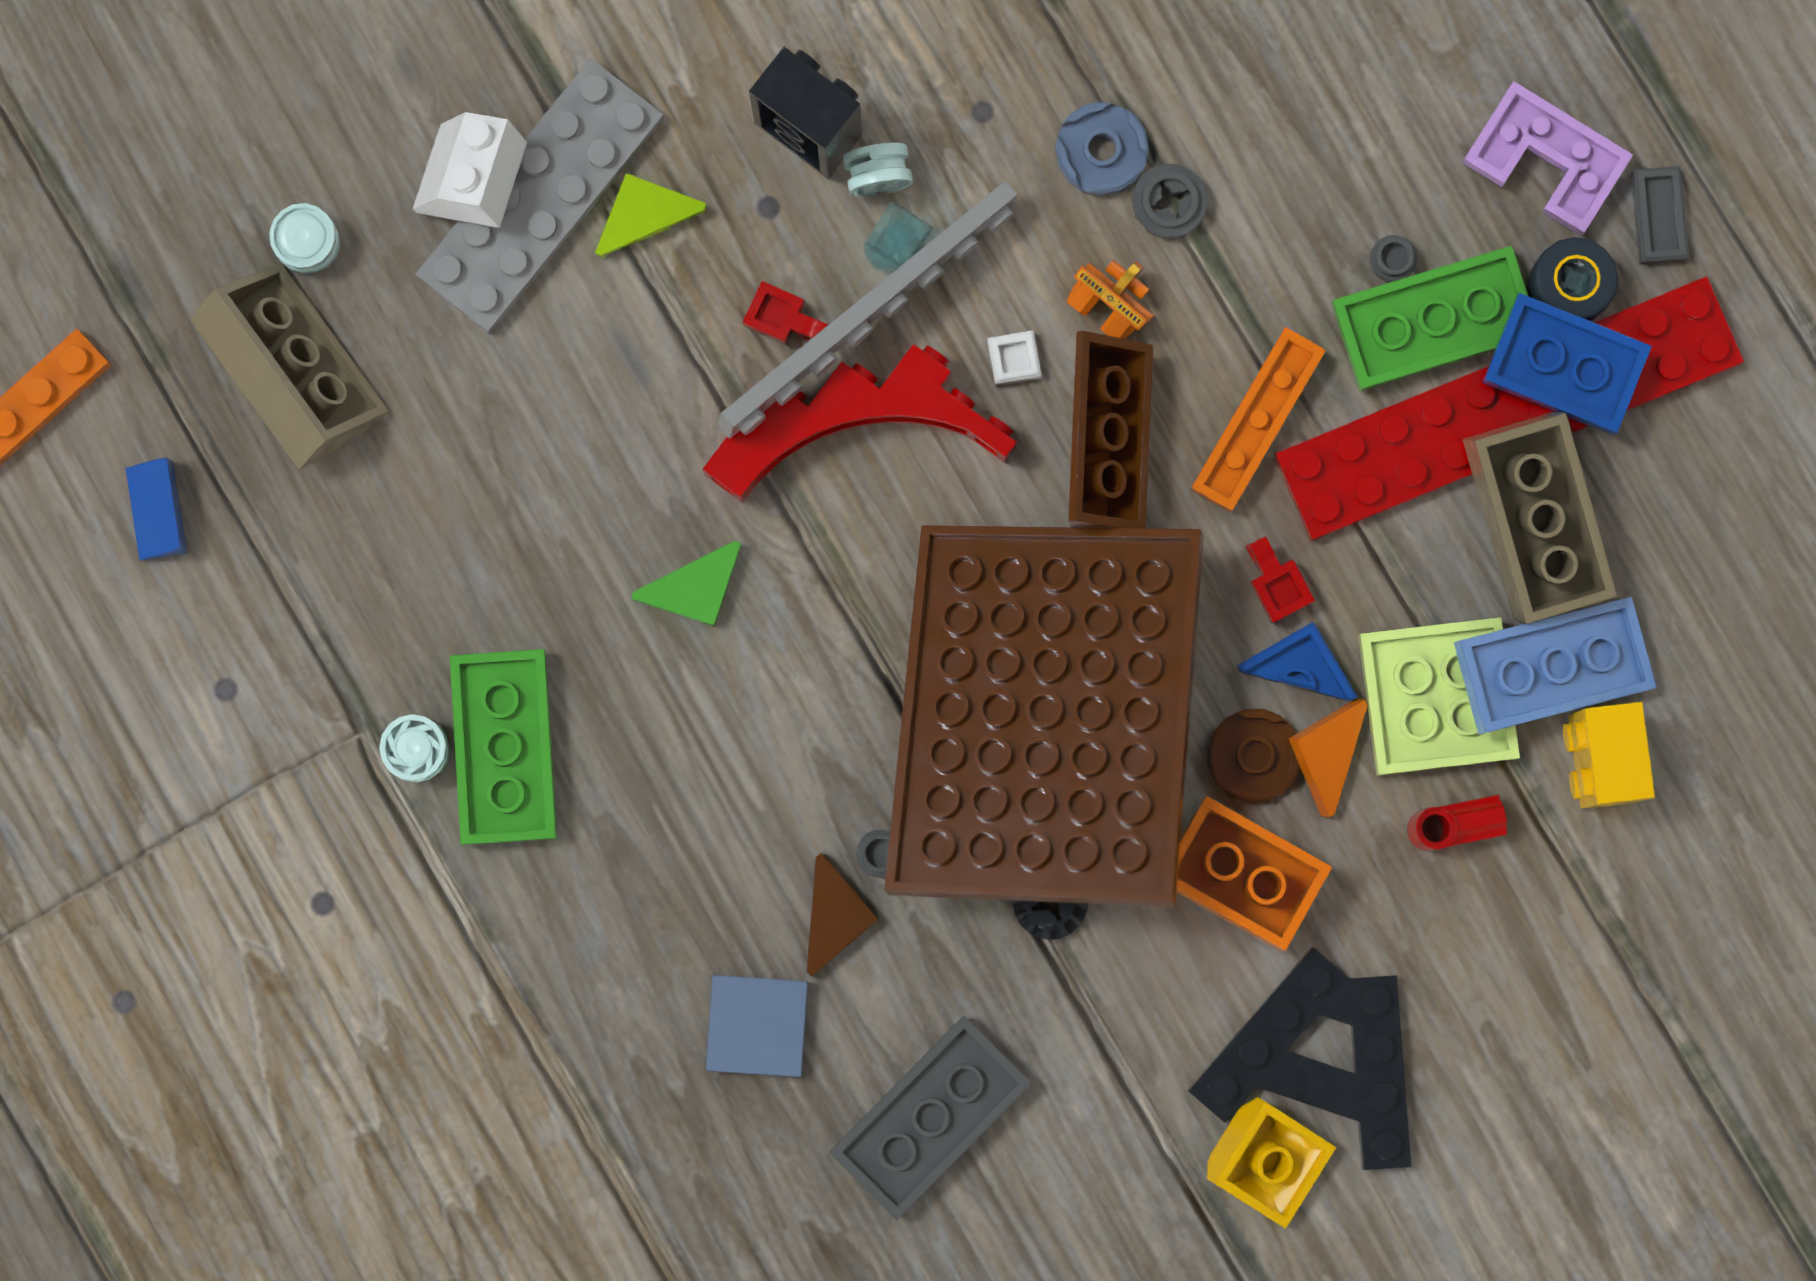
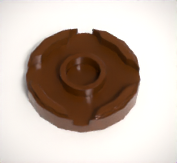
[1207,708,1300,803]

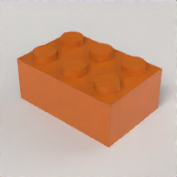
[1176,796,1332,952]

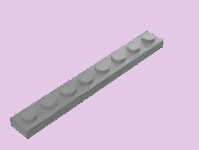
[717,181,1018,439]

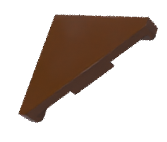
[807,853,878,977]

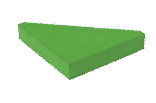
[631,541,742,627]

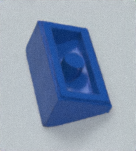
[126,457,187,561]

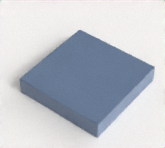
[706,975,808,1077]

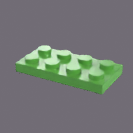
[1331,245,1528,392]
[450,649,557,845]

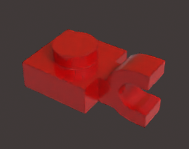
[742,281,828,345]
[1245,536,1315,623]

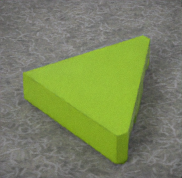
[595,173,708,258]

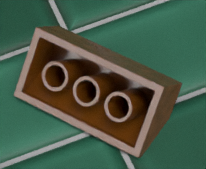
[1068,331,1153,528]

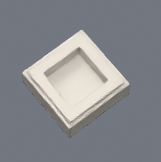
[987,330,1042,386]

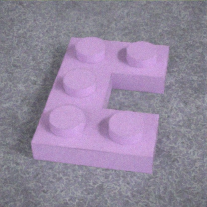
[1462,81,1633,236]

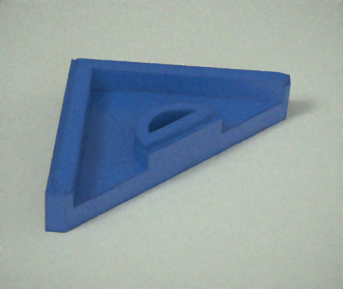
[1237,622,1357,702]

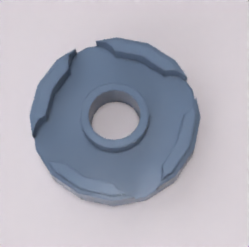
[1055,102,1149,197]

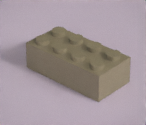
[1463,412,1617,624]

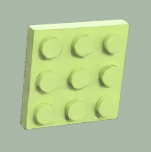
[1358,617,1520,776]

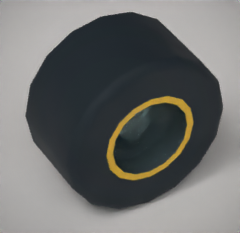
[1528,237,1619,321]

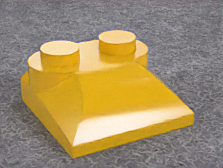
[1206,1097,1337,1229]

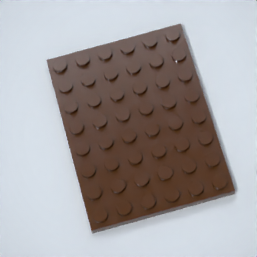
[884,525,1204,907]

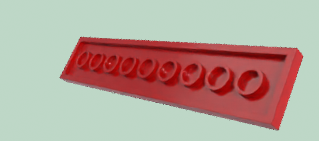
[1274,276,1744,542]

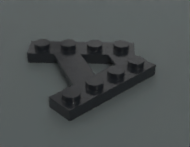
[1187,947,1411,1170]

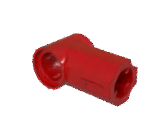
[1407,795,1507,851]

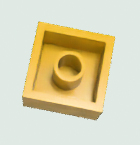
[1563,702,1655,809]

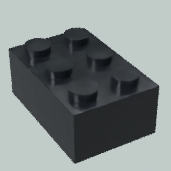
[749,46,862,179]

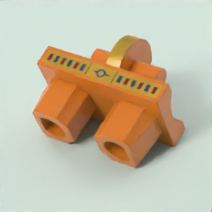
[1066,260,1155,339]

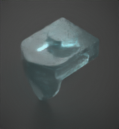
[863,202,934,272]

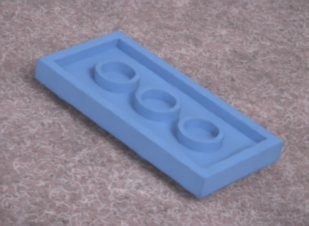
[1454,597,1657,735]

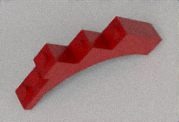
[702,344,1017,503]

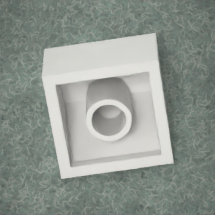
[413,112,527,228]

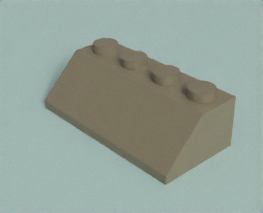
[190,262,389,470]

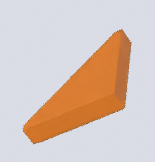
[1289,698,1368,817]

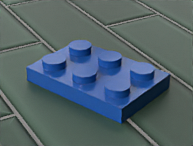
[1482,293,1652,435]

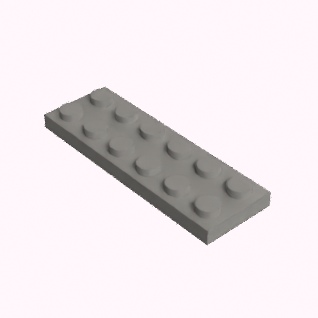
[415,58,665,335]

